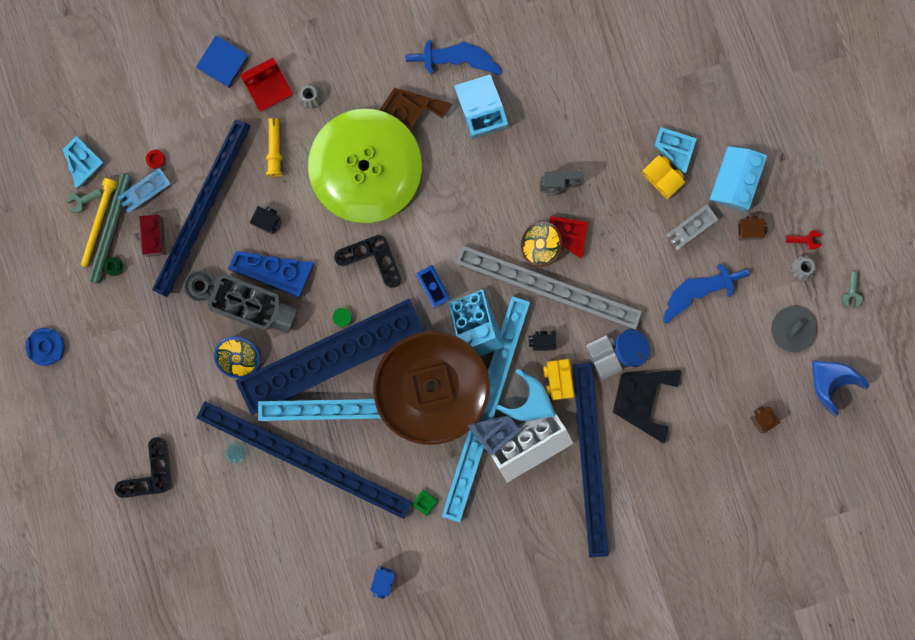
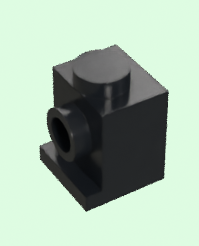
[528,330,556,351]

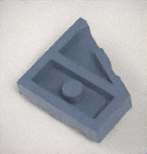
[467,415,520,455]

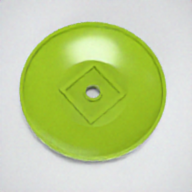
[308,109,422,223]

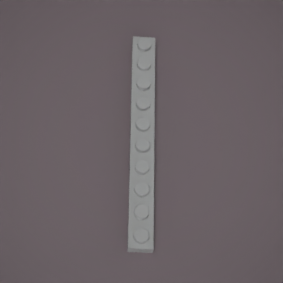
[456,245,642,330]

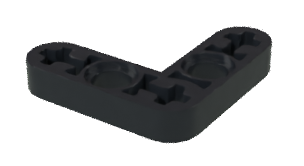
[334,235,401,288]
[114,437,171,498]

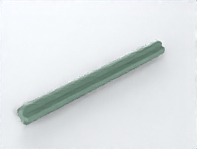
[89,173,132,283]

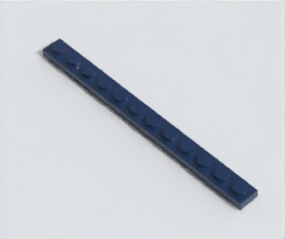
[196,401,412,519]

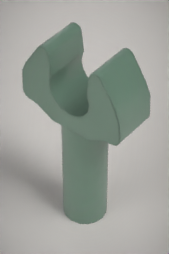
[66,189,102,213]
[842,272,863,308]

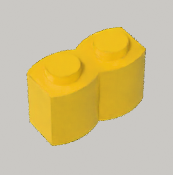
[641,155,685,199]

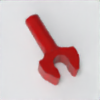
[785,230,822,250]

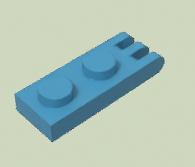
[117,168,171,213]

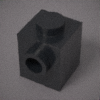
[250,206,281,235]

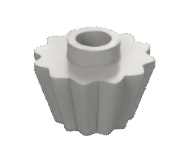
[297,84,323,109]
[790,255,816,281]

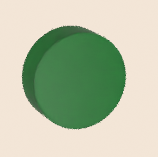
[332,308,352,327]

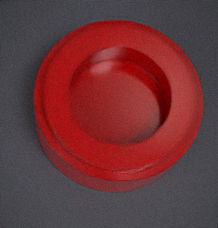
[146,150,166,169]

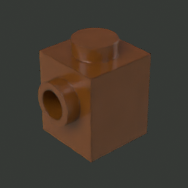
[738,215,768,240]
[750,406,781,433]

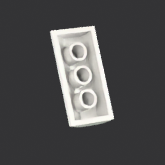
[491,413,573,483]

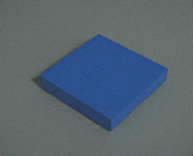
[196,36,249,88]

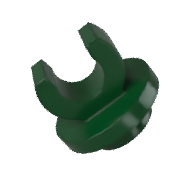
[104,257,124,276]

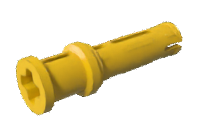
[266,118,283,177]

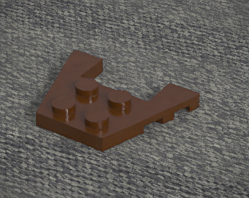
[379,88,452,131]

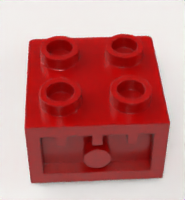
[240,57,293,112]

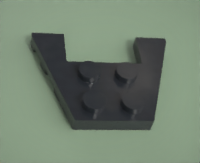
[612,370,681,443]

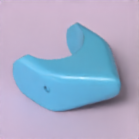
[495,369,555,421]

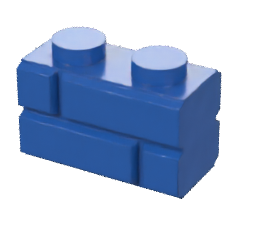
[415,265,451,309]
[370,566,396,599]

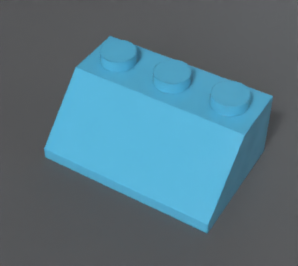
[709,146,767,212]

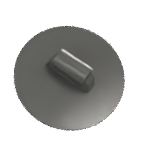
[771,306,817,352]

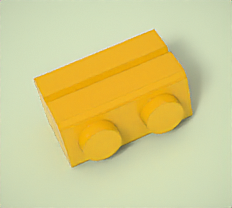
[543,359,575,400]

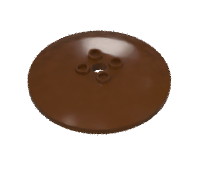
[373,331,490,445]

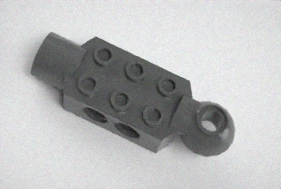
[184,270,298,334]

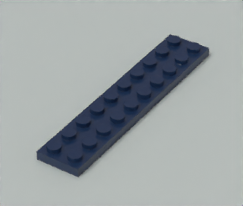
[235,299,425,415]

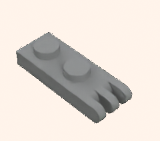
[666,205,719,250]

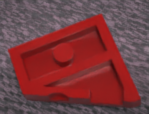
[549,216,588,259]

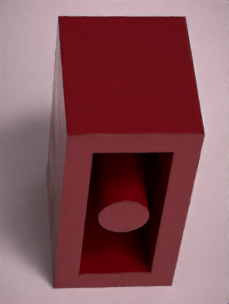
[139,215,165,257]

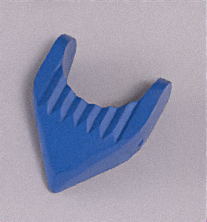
[812,360,869,417]

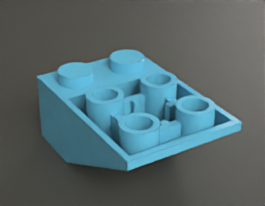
[454,74,508,140]
[449,289,504,356]

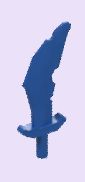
[405,40,501,75]
[663,264,750,323]

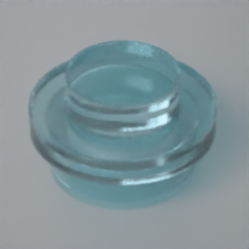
[224,444,244,463]

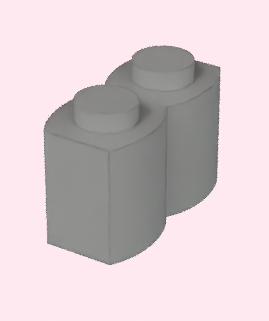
[584,335,624,380]

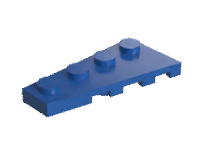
[228,251,314,298]

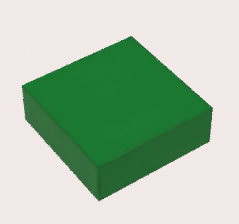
[412,489,438,516]

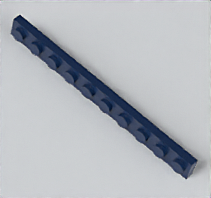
[152,119,251,298]
[572,363,609,558]

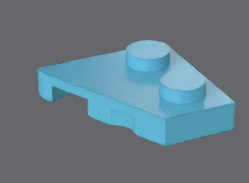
[654,127,697,174]
[63,136,104,189]

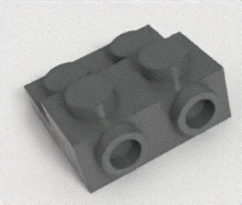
[540,171,584,196]

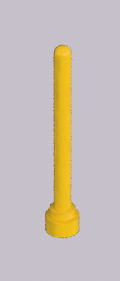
[81,178,119,267]

